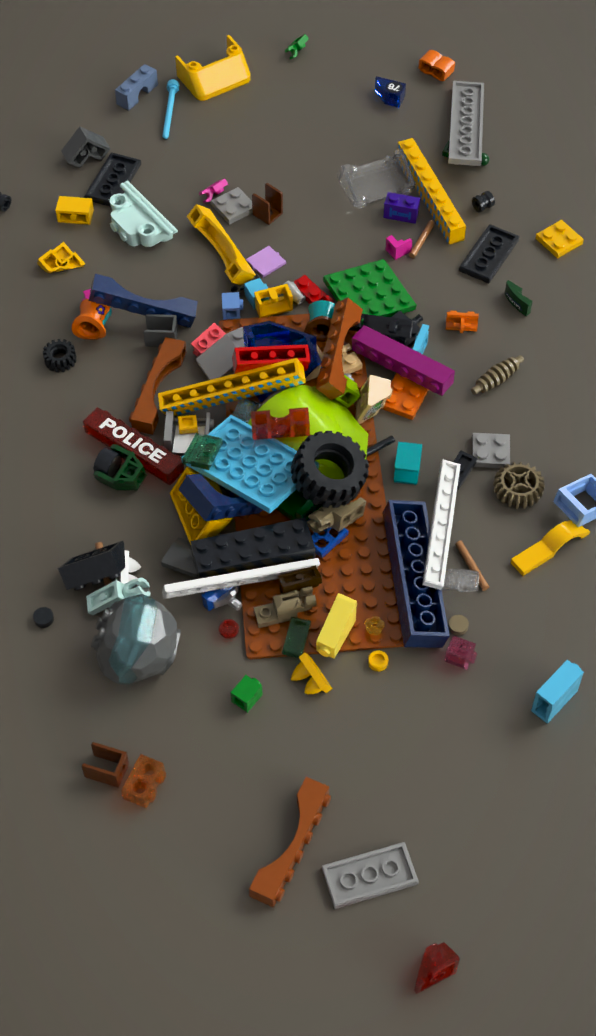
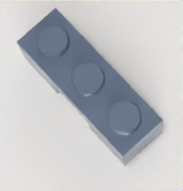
[115,64,158,110]

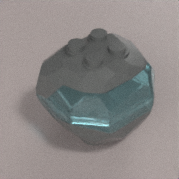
[91,594,181,684]

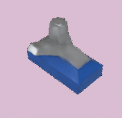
[201,586,242,611]

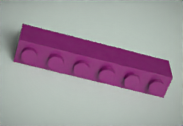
[352,325,455,396]

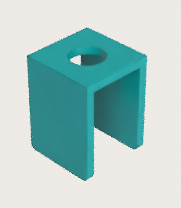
[393,441,423,485]

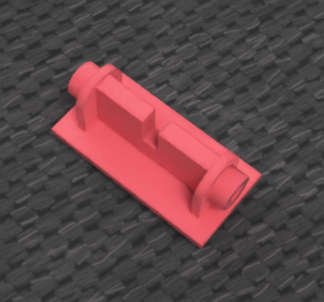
[191,323,226,356]

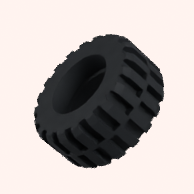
[291,431,369,508]

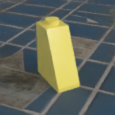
[316,593,357,659]

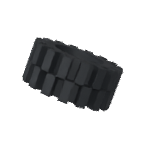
[43,339,76,373]

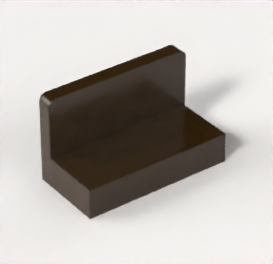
[278,565,322,594]

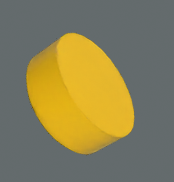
[368,650,389,672]

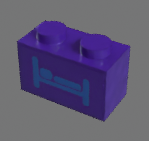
[383,192,420,224]

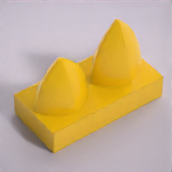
[291,653,333,694]

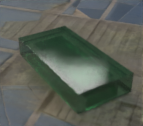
[282,617,311,658]

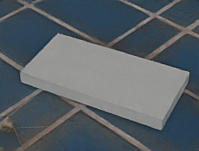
[321,842,419,909]

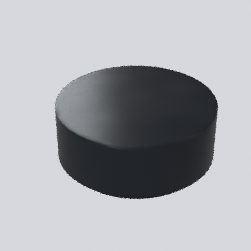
[33,607,54,628]

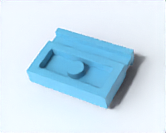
[411,324,429,354]

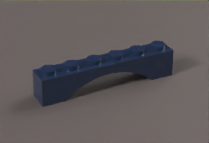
[89,274,198,328]

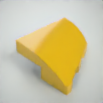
[37,242,85,273]

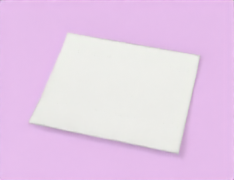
[172,425,205,453]

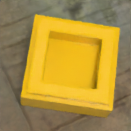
[178,415,198,434]

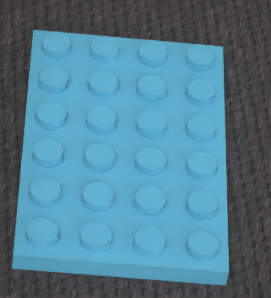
[181,415,319,513]

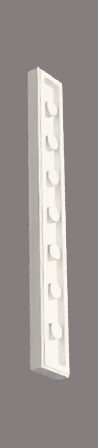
[422,459,461,590]
[162,558,320,599]

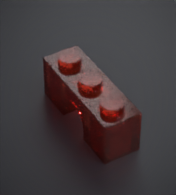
[251,407,310,440]

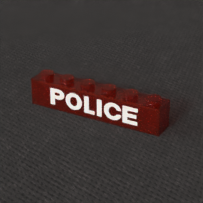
[83,407,184,485]

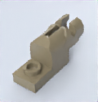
[307,497,366,533]
[253,586,317,628]

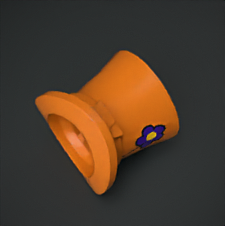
[71,299,112,340]

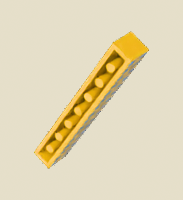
[397,138,466,244]
[158,358,306,416]

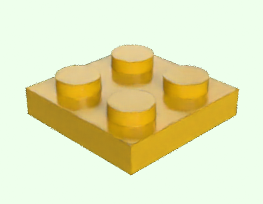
[535,220,584,259]

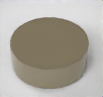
[448,615,469,636]

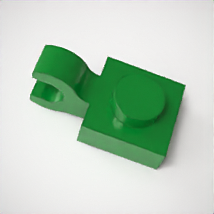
[285,34,309,59]

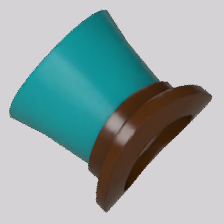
[304,300,335,342]

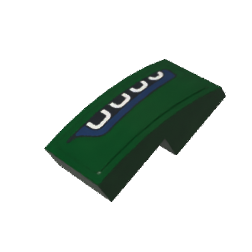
[505,280,532,317]

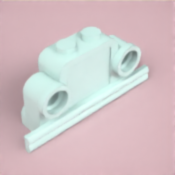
[110,181,178,247]

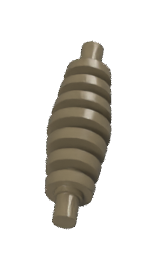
[471,355,524,395]

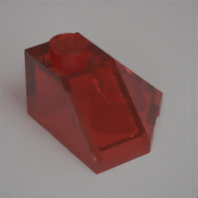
[414,942,460,994]

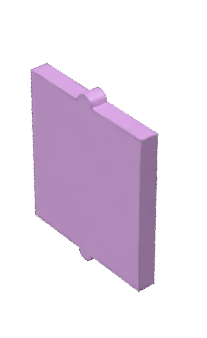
[246,246,286,278]

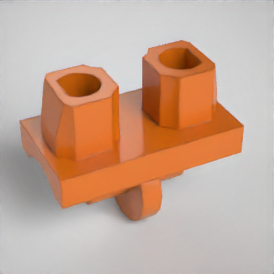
[445,310,479,333]

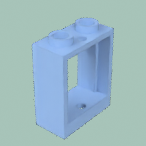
[553,474,596,527]

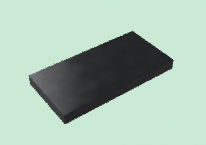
[84,152,141,207]
[459,224,520,284]

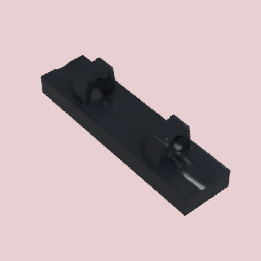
[349,314,414,338]

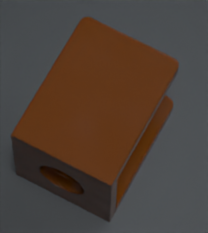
[252,183,283,225]
[81,742,129,788]

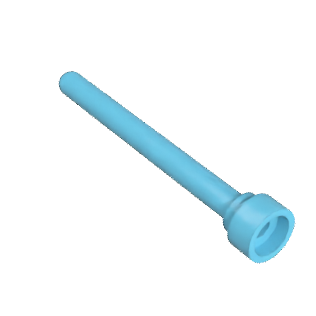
[162,79,180,139]

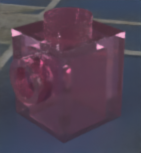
[445,635,478,670]

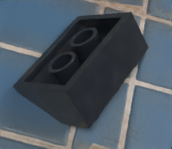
[58,541,125,590]

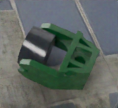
[93,444,147,491]

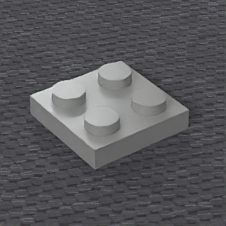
[211,187,253,225]
[472,433,510,468]

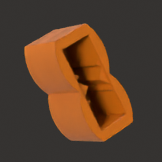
[418,50,455,81]

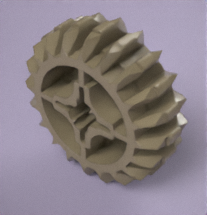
[493,461,545,509]

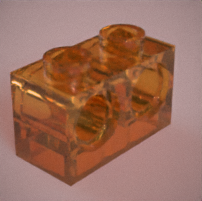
[121,754,166,808]

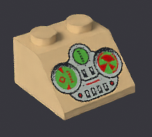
[355,375,392,424]

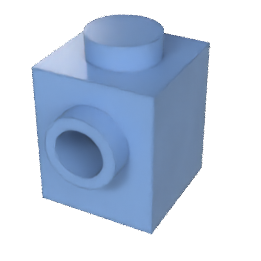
[222,292,243,320]

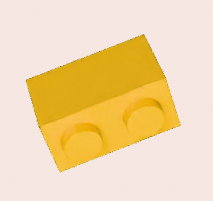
[55,196,94,225]

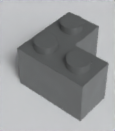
[61,126,111,168]

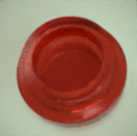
[219,619,239,639]

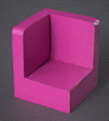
[385,235,412,260]

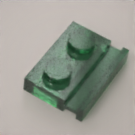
[182,433,223,470]

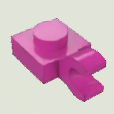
[199,179,228,203]

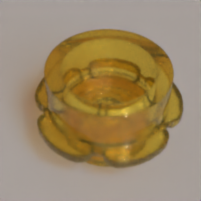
[365,616,385,635]

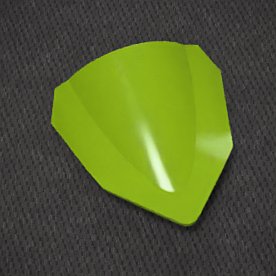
[247,385,368,479]

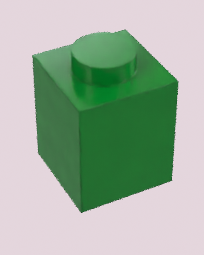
[230,675,263,713]

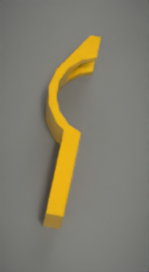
[510,520,590,576]

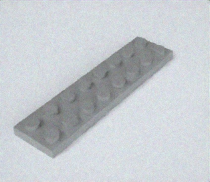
[448,81,484,166]

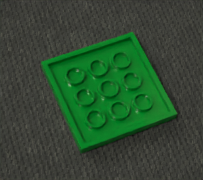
[323,259,417,326]

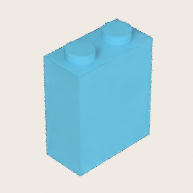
[531,660,584,724]

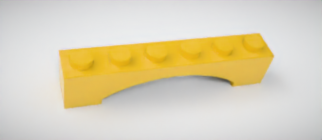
[187,204,256,285]

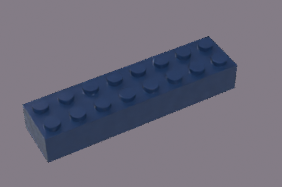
[382,500,450,648]

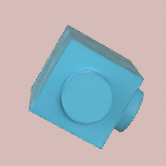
[244,278,269,309]

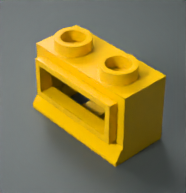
[254,284,293,318]

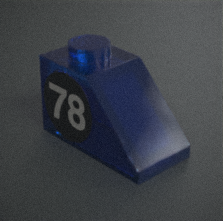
[375,76,406,108]

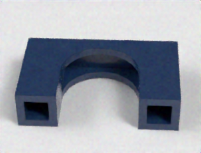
[179,473,263,521]

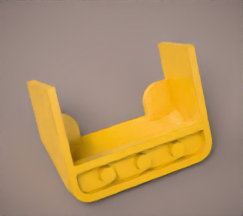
[175,35,251,101]

